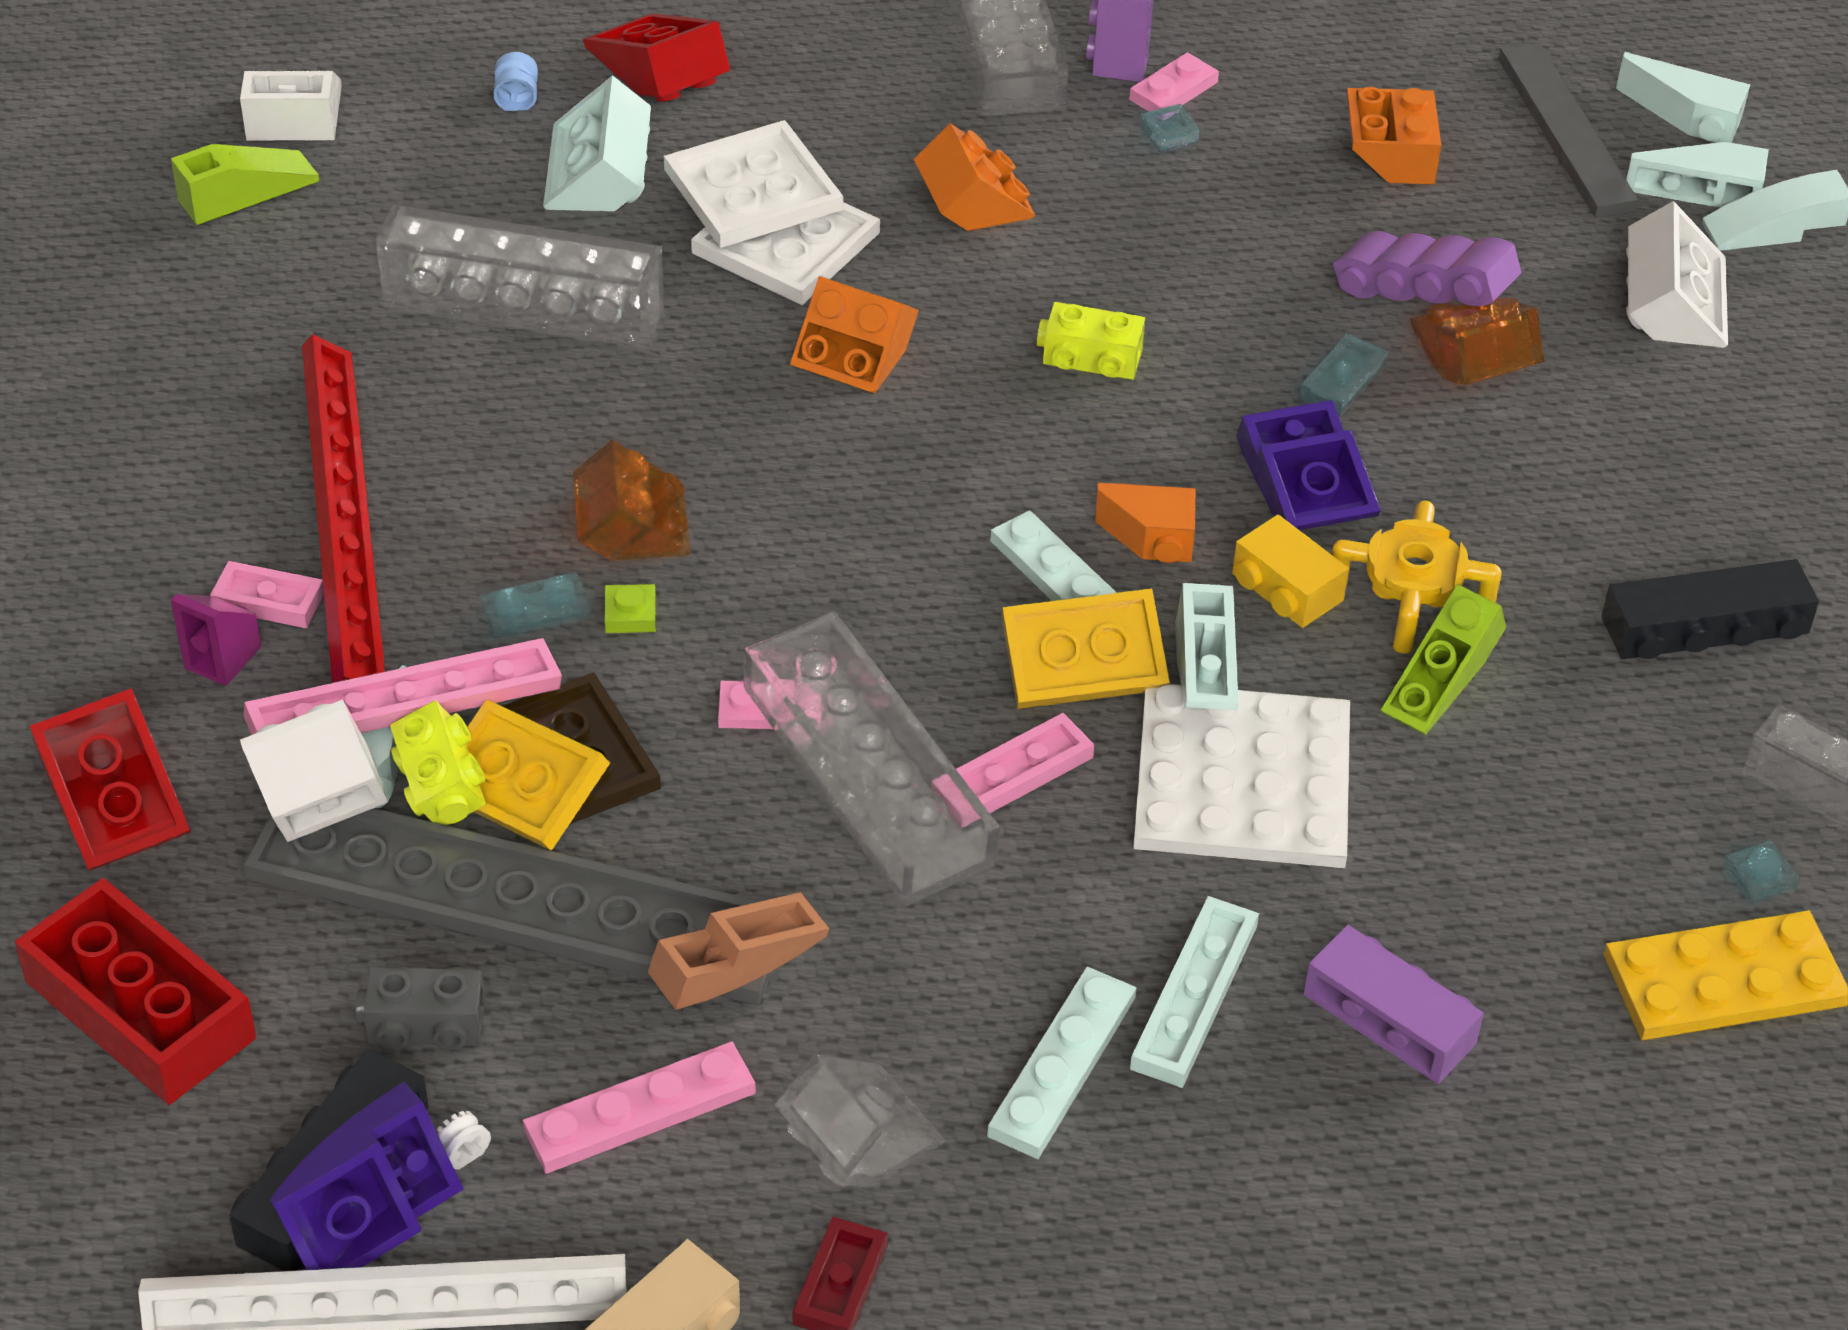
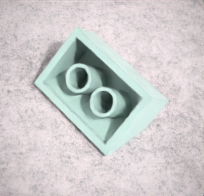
[543,75,651,211]

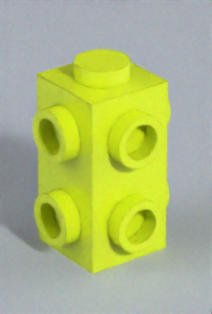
[1037,302,1145,380]
[390,700,486,826]

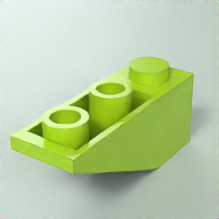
[171,144,319,225]
[1380,584,1506,735]

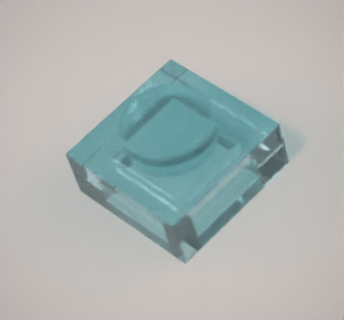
[1141,104,1200,153]
[1723,840,1800,905]

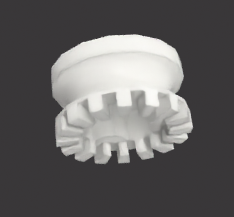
[437,1111,491,1169]

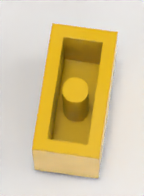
[1232,515,1349,628]

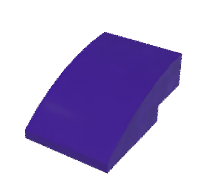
[1236,400,1381,530]
[270,1082,464,1270]

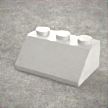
[1626,201,1728,348]

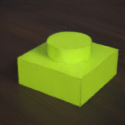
[605,584,656,633]

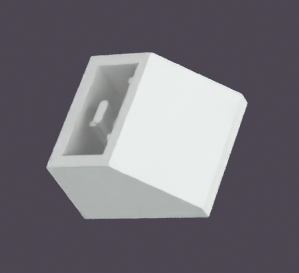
[240,71,342,141]
[240,699,388,842]

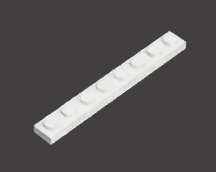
[138,1254,627,1330]

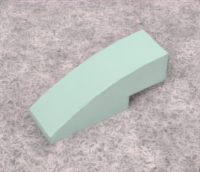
[1702,170,1848,251]

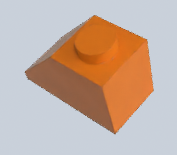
[1095,483,1196,563]

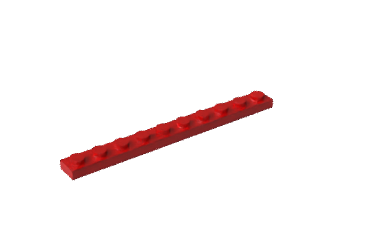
[302,334,385,683]

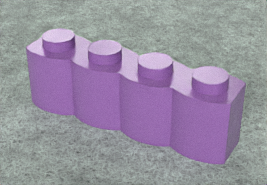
[1333,231,1522,306]

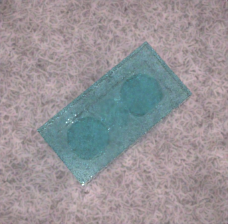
[1299,333,1388,416]
[480,571,592,640]

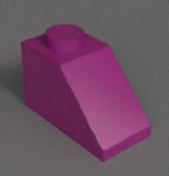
[171,594,262,686]

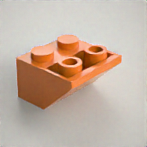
[1346,87,1441,184]
[914,123,1035,231]
[790,276,919,393]

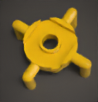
[1332,500,1502,654]

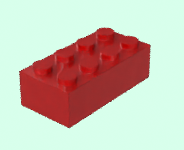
[14,878,257,1106]

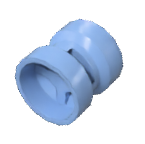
[494,52,538,111]

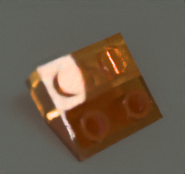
[1410,297,1545,385]
[573,439,691,561]

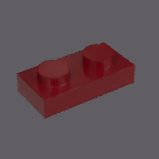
[792,1217,888,1330]

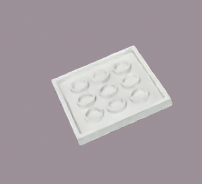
[1133,684,1350,868]

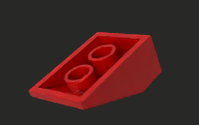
[583,13,731,102]
[30,688,191,871]

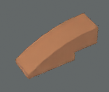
[648,892,829,1010]

